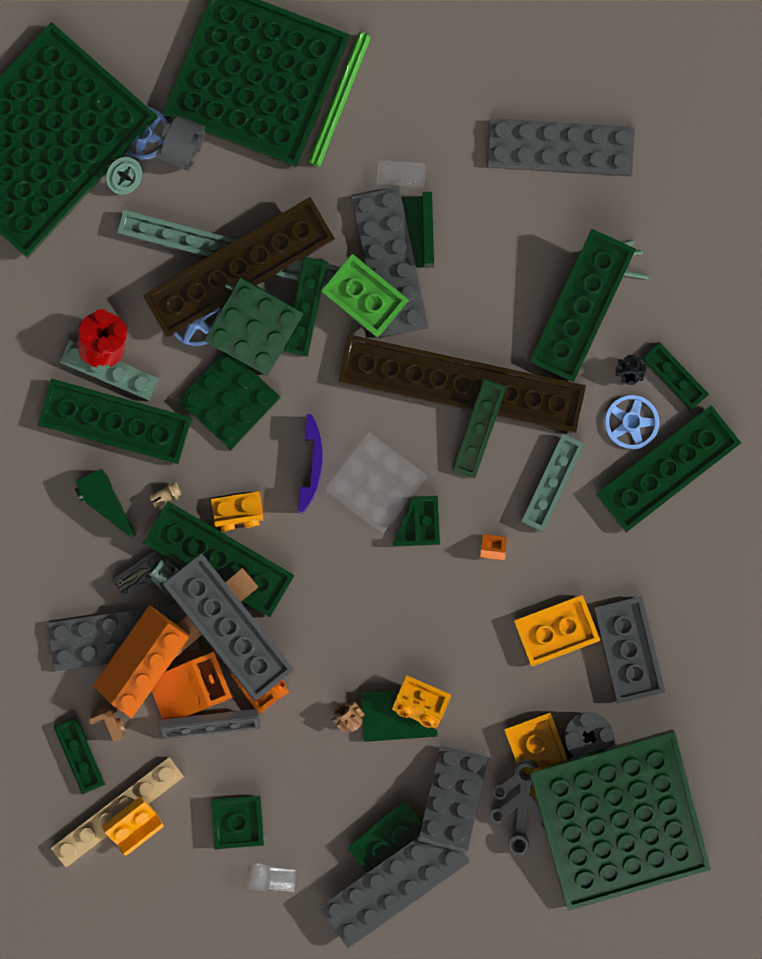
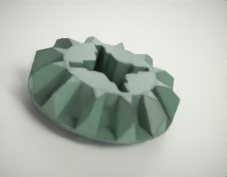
[104,156,142,195]

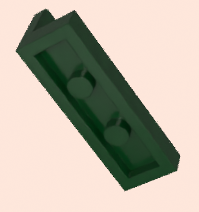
[403,192,434,268]

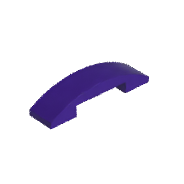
[298,414,323,514]

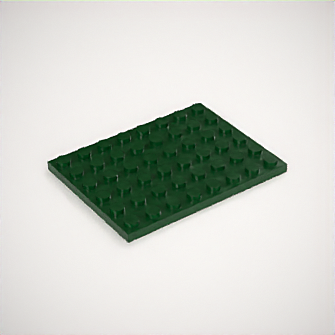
[0,22,158,259]

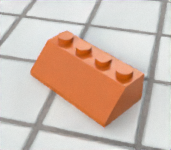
[93,605,190,718]

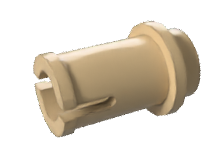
[149,482,182,509]

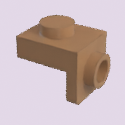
[88,708,126,741]

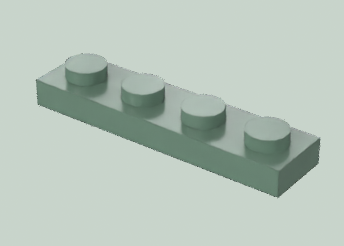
[60,340,159,401]
[521,434,584,532]

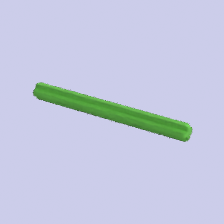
[308,32,370,167]

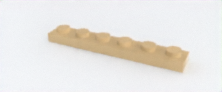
[51,757,185,868]

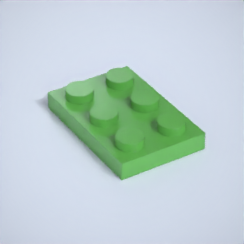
[321,254,409,338]

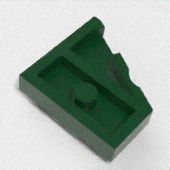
[393,496,440,547]

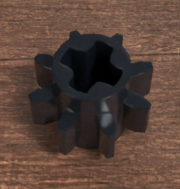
[615,355,646,385]

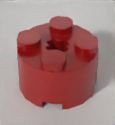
[77,309,127,367]

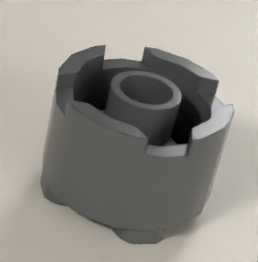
[156,115,205,171]
[563,712,614,757]

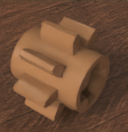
[332,701,364,732]

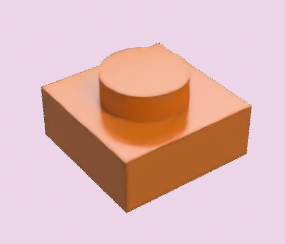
[480,534,507,560]

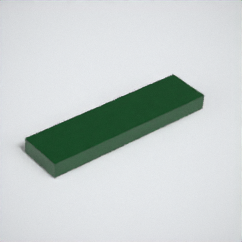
[284,257,328,357]
[452,378,507,478]

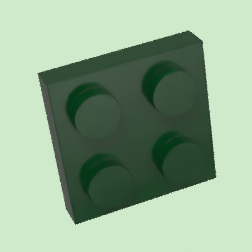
[211,796,264,850]

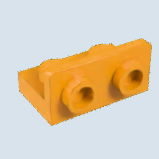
[211,491,264,532]
[392,675,452,729]
[101,796,164,856]

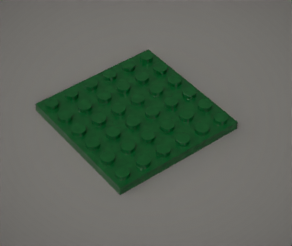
[162,0,350,168]
[529,729,711,911]

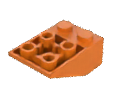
[152,652,234,719]

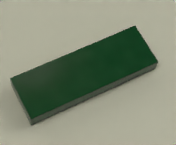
[641,342,709,412]
[54,717,106,795]

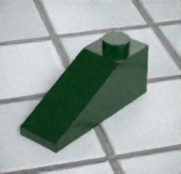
[75,469,136,538]

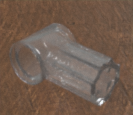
[246,863,297,892]

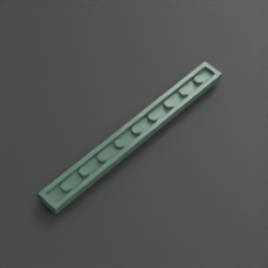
[117,210,341,289]

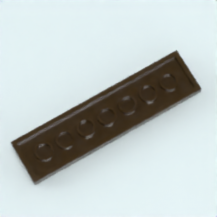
[142,197,335,338]

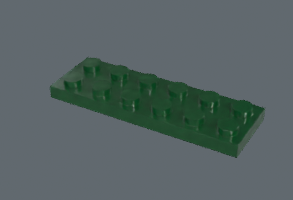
[530,228,636,382]
[38,378,192,465]
[596,405,741,533]
[143,501,295,617]

